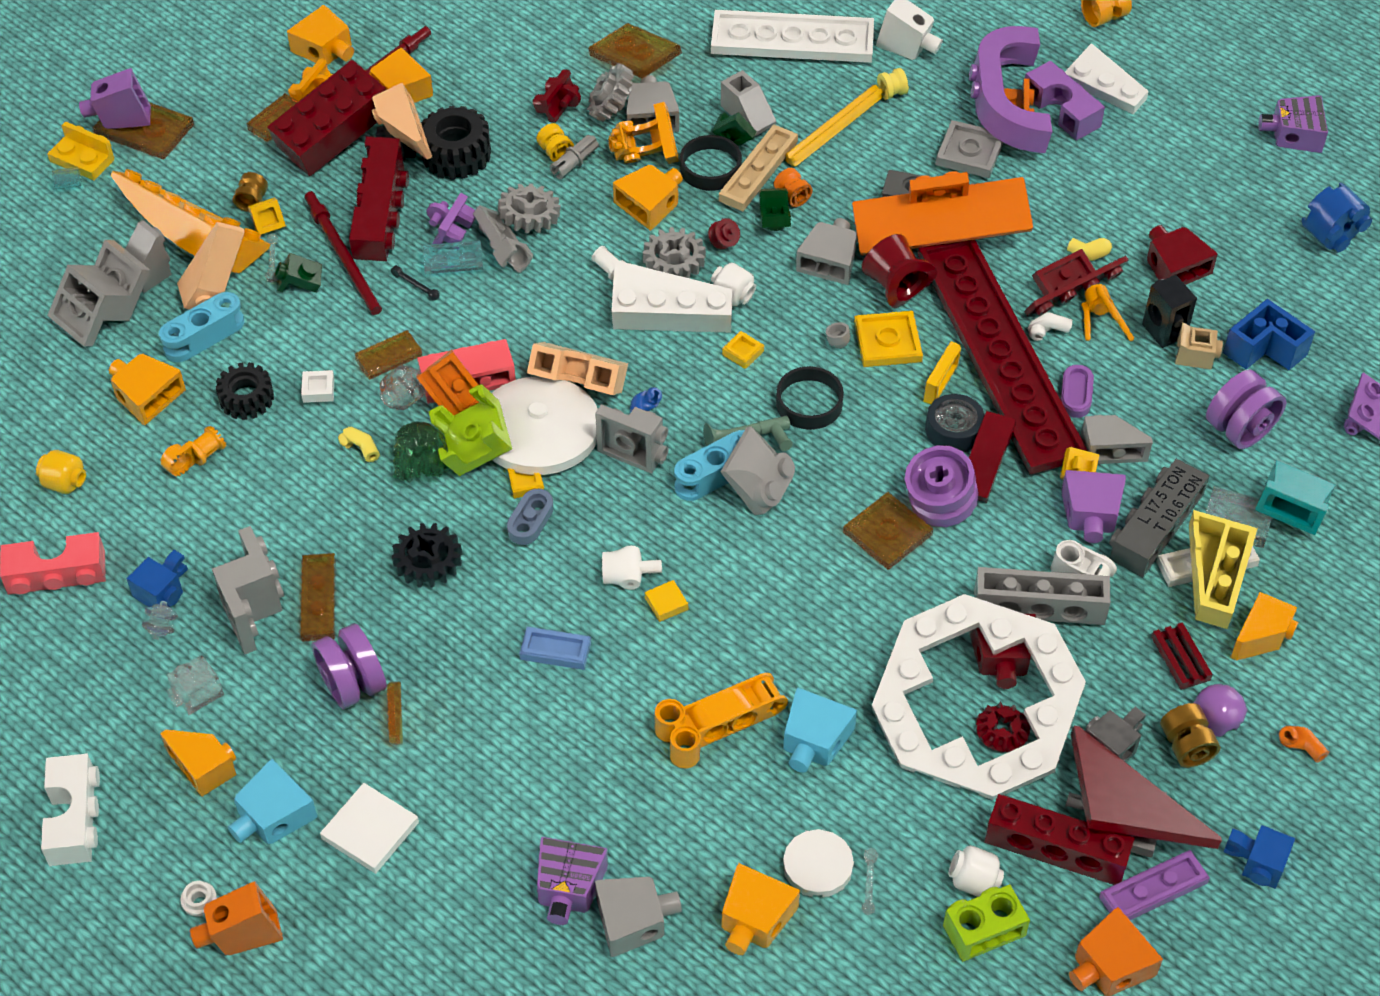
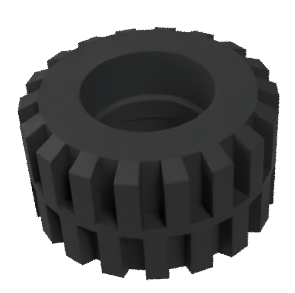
[421,106,491,179]

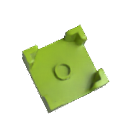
[428,384,512,476]

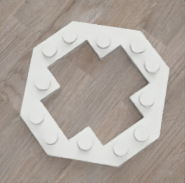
[872,594,1086,800]

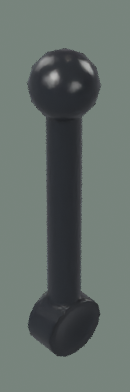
[390,265,440,301]

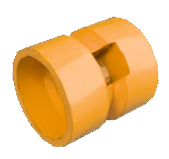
[1081,0,1132,27]

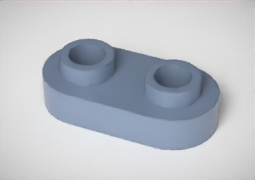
[507,489,554,545]

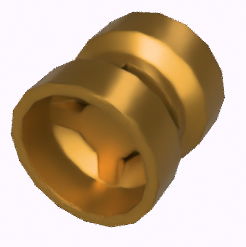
[232,172,268,212]

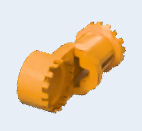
[160,426,226,476]

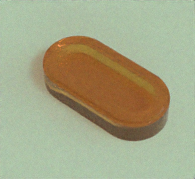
[387,681,403,745]

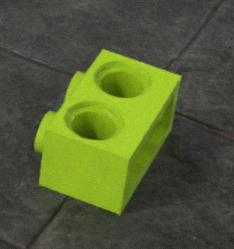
[943,884,1030,962]

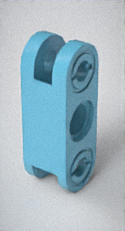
[159,292,244,362]
[674,430,745,501]

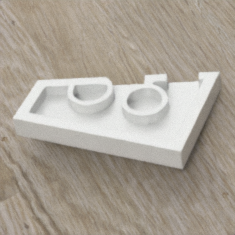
[1065,43,1149,114]

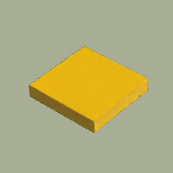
[854,311,923,367]

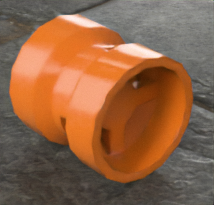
[774,167,813,207]

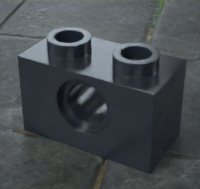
[1142,275,1197,348]

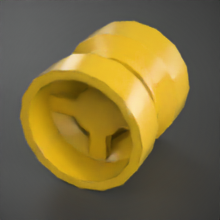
[536,123,574,162]

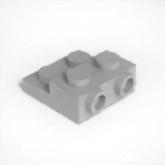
[595,404,669,474]

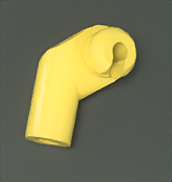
[1067,238,1112,261]
[338,427,380,462]

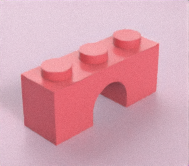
[0,532,106,595]

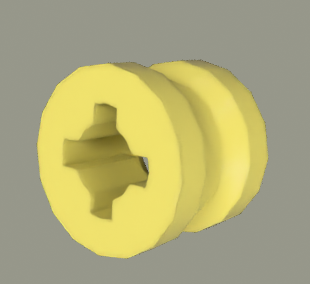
[877,68,909,100]

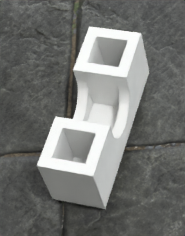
[41,753,100,866]

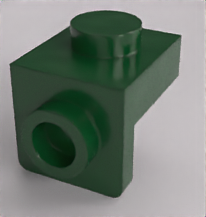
[759,188,791,231]
[274,253,322,292]

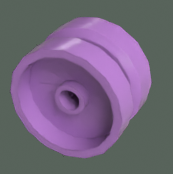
[1206,369,1287,449]
[905,445,978,527]
[311,623,387,710]

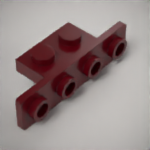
[1024,249,1129,317]

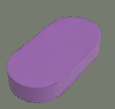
[1060,365,1094,418]

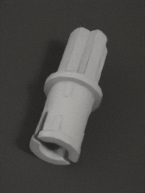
[549,135,599,179]

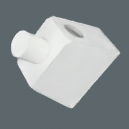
[876,0,943,60]

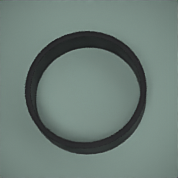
[680,135,742,191]
[776,366,844,430]

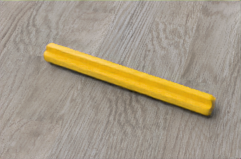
[785,85,883,167]

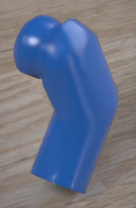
[630,387,662,413]

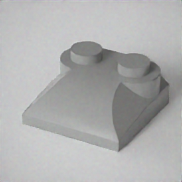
[721,426,795,515]

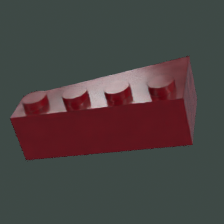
[349,136,409,261]

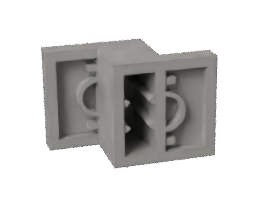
[47,240,150,346]
[212,526,284,655]

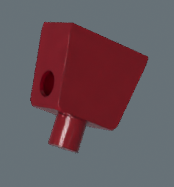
[1147,225,1218,285]
[970,614,1036,689]

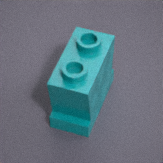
[1255,460,1336,535]

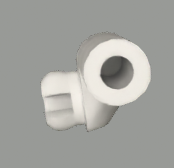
[1028,312,1072,341]

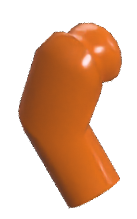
[1279,726,1329,763]

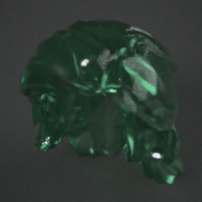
[392,421,451,483]

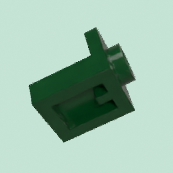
[712,112,757,146]

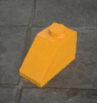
[1230,592,1298,661]
[160,730,237,797]

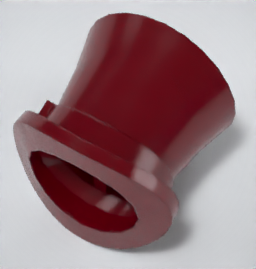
[862,234,937,308]

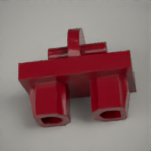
[532,69,581,122]

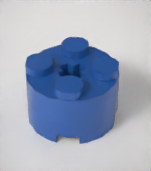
[1302,183,1372,253]

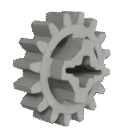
[587,63,634,122]
[498,183,561,233]
[643,227,706,279]

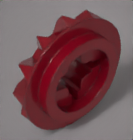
[976,701,1030,752]

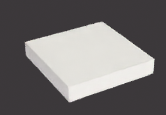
[320,783,419,874]

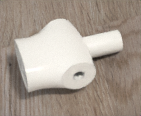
[602,546,662,590]

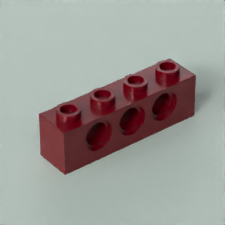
[984,794,1135,885]

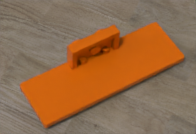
[852,171,1033,256]

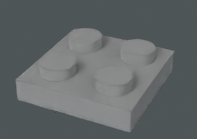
[935,120,1004,179]

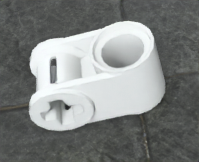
[1051,540,1117,577]

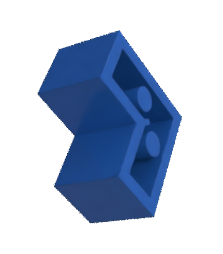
[1223,298,1315,370]

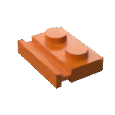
[416,349,479,415]

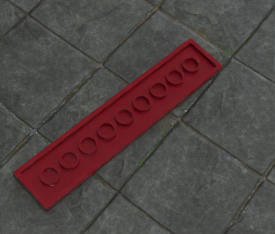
[918,240,1088,475]

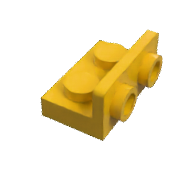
[47,122,115,181]

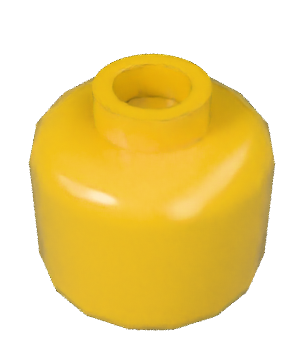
[36,450,86,494]

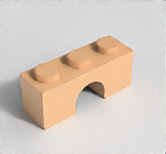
[527,342,628,395]

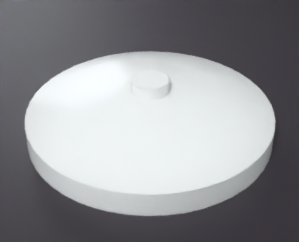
[492,376,598,475]

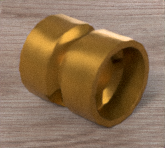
[1160,703,1221,768]

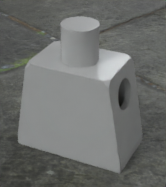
[626,75,679,134]
[796,218,857,285]
[595,877,682,957]

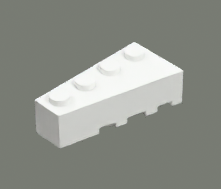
[612,260,732,333]

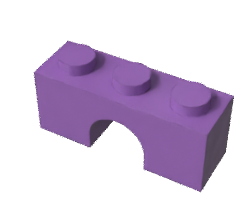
[1025,60,1105,141]

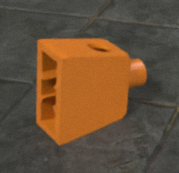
[190,881,283,955]
[1069,907,1163,996]

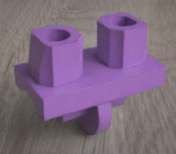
[426,193,475,248]

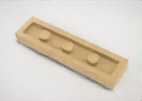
[719,125,798,211]

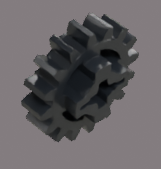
[392,523,462,588]

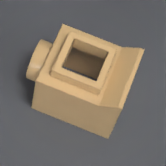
[1175,322,1223,369]

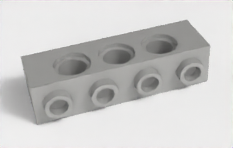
[974,567,1110,625]

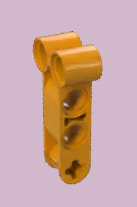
[655,673,788,769]

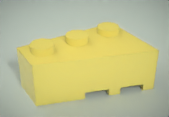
[1189,510,1258,629]

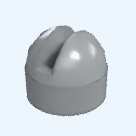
[826,322,850,349]

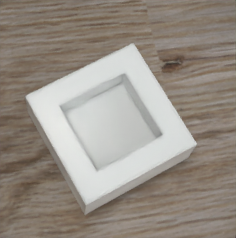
[301,370,334,403]

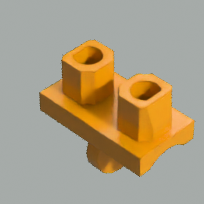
[288,59,333,103]

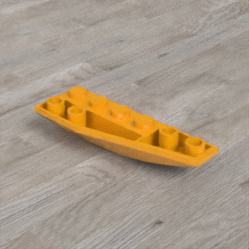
[111,169,270,273]

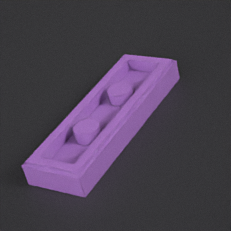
[1099,850,1210,920]

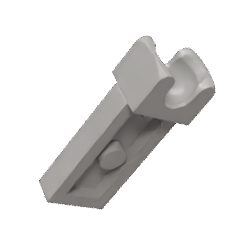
[473,205,533,273]

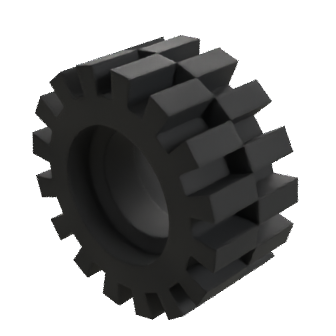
[216,362,274,420]

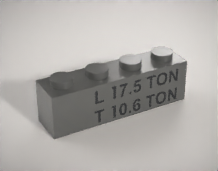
[1109,458,1210,578]

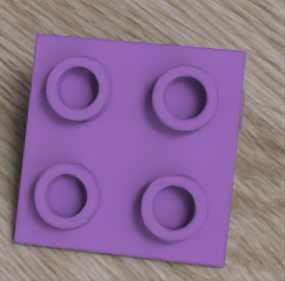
[1344,372,1380,440]

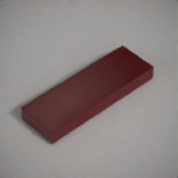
[969,411,1016,503]

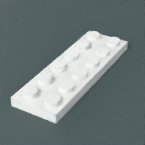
[711,10,874,63]

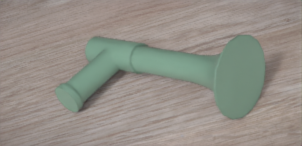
[703,416,793,451]

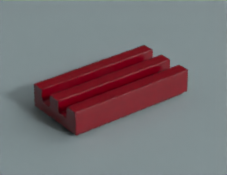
[1151,622,1213,690]

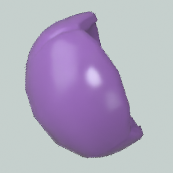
[1193,684,1247,737]

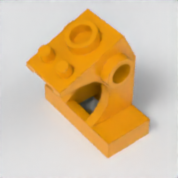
[608,102,679,164]

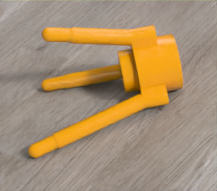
[1081,284,1134,341]

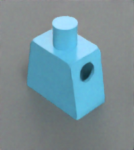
[783,687,857,773]
[228,759,318,844]

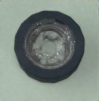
[925,394,985,452]

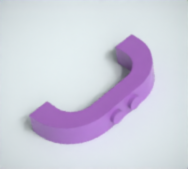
[969,26,1052,153]

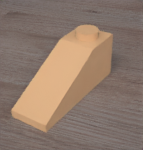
[372,83,432,160]
[177,222,245,309]

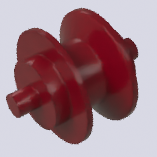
[708,218,740,250]

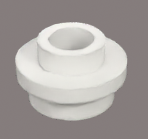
[180,881,217,916]

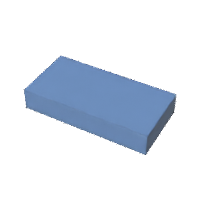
[519,627,591,670]

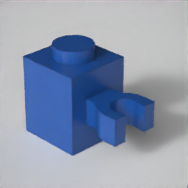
[126,550,188,615]
[1224,825,1296,889]

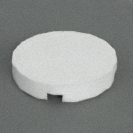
[783,829,854,897]

